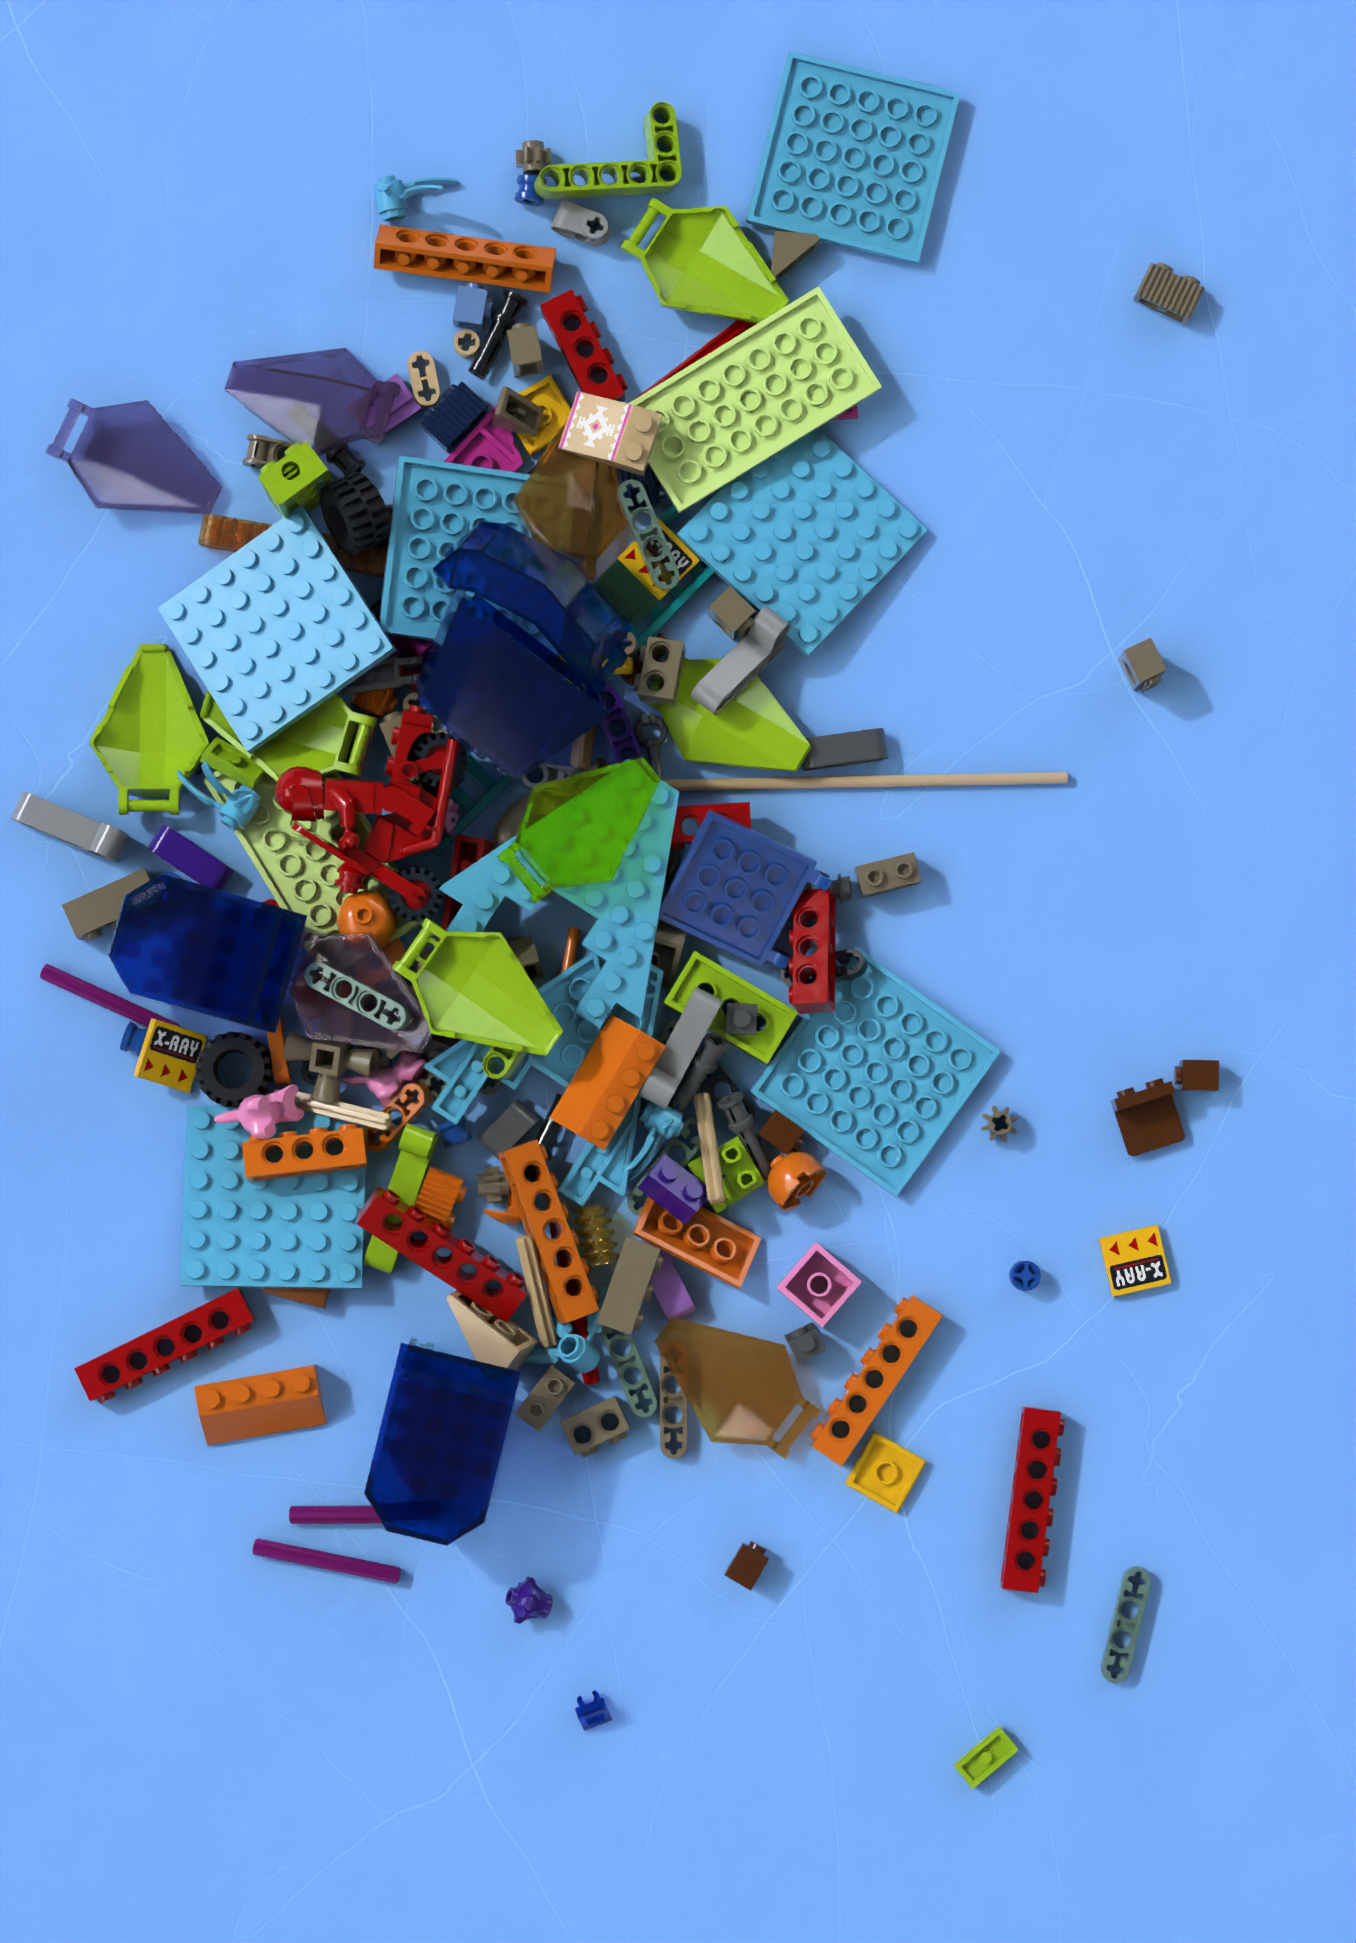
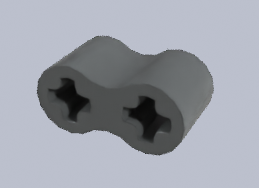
[478,1099,539,1160]

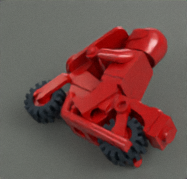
[275,705,468,922]

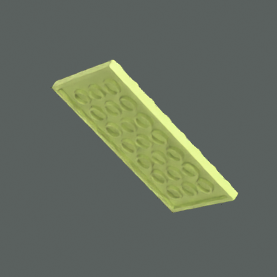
[628,286,882,514]
[203,771,425,982]

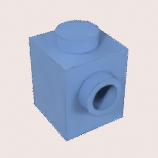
[453,283,493,331]

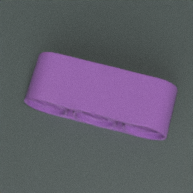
[641,1240,696,1324]

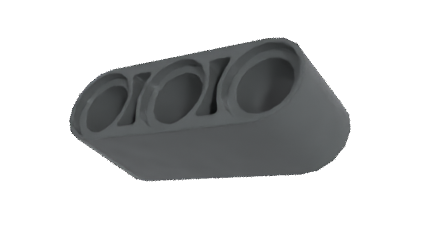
[802,728,888,771]

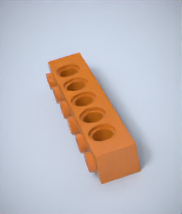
[373,224,556,293]
[497,1140,600,1323]
[810,1295,943,1467]

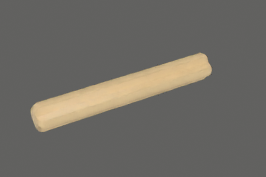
[295,1091,392,1131]
[694,1092,725,1204]
[516,1234,558,1348]

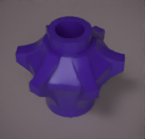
[505,1576,553,1624]

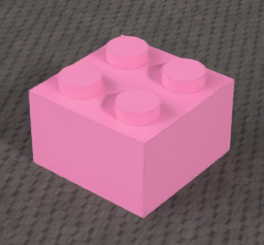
[776,1242,862,1328]

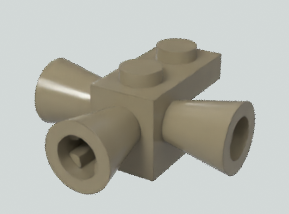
[284,1006,379,1103]

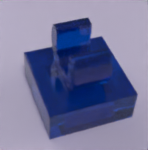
[575,1690,612,1731]

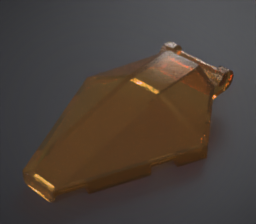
[513,419,628,584]
[654,1317,821,1459]

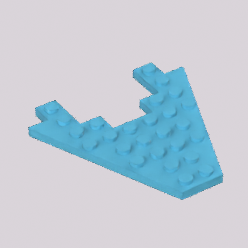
[439,759,679,1028]
[423,952,664,1207]

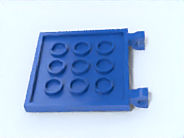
[658,809,832,970]

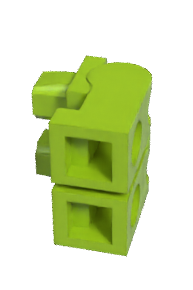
[687,1136,765,1214]

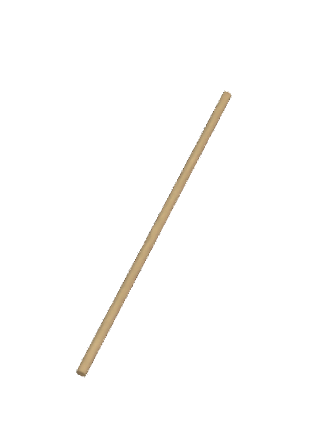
[664,772,1068,791]

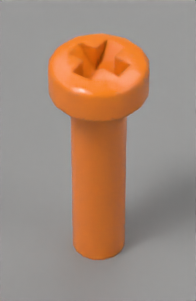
[556,928,581,976]

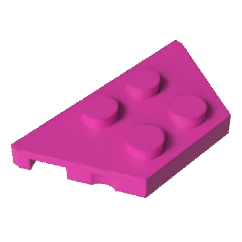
[444,404,523,473]

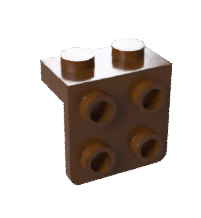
[1111,1078,1185,1156]

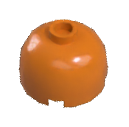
[336,890,397,951]
[767,1152,826,1211]

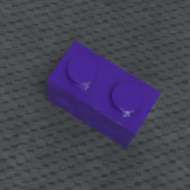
[638,1153,707,1224]

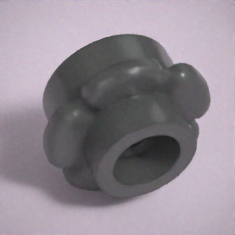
[832,874,852,903]

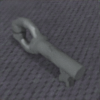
[634,713,668,781]

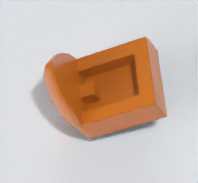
[483,1187,521,1226]

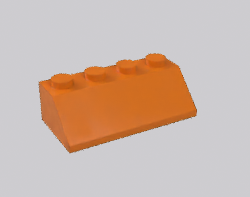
[549,1014,666,1150]
[194,1364,327,1445]

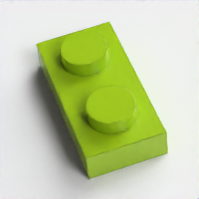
[200,737,266,789]
[952,1725,1019,1789]

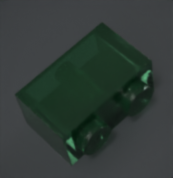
[590,559,660,628]

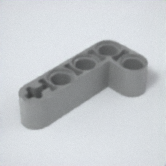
[691,606,791,715]
[11,791,130,863]
[639,987,723,1110]

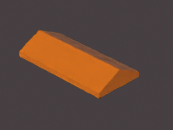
[633,1197,762,1289]

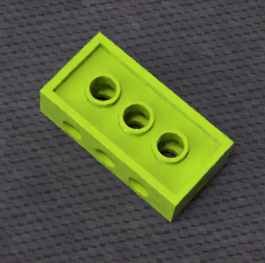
[258,441,333,519]
[664,951,798,1066]

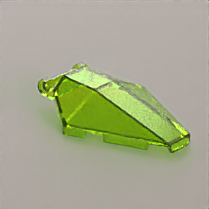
[497,757,660,904]

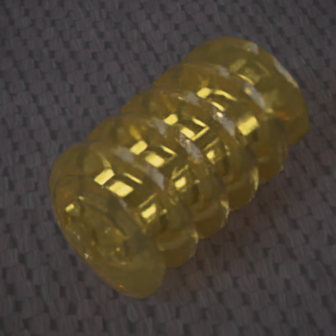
[571,1204,620,1268]

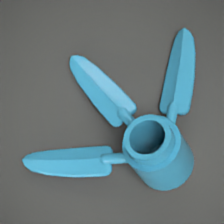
[373,175,461,222]
[177,761,261,831]
[626,1101,685,1181]
[524,1285,607,1373]

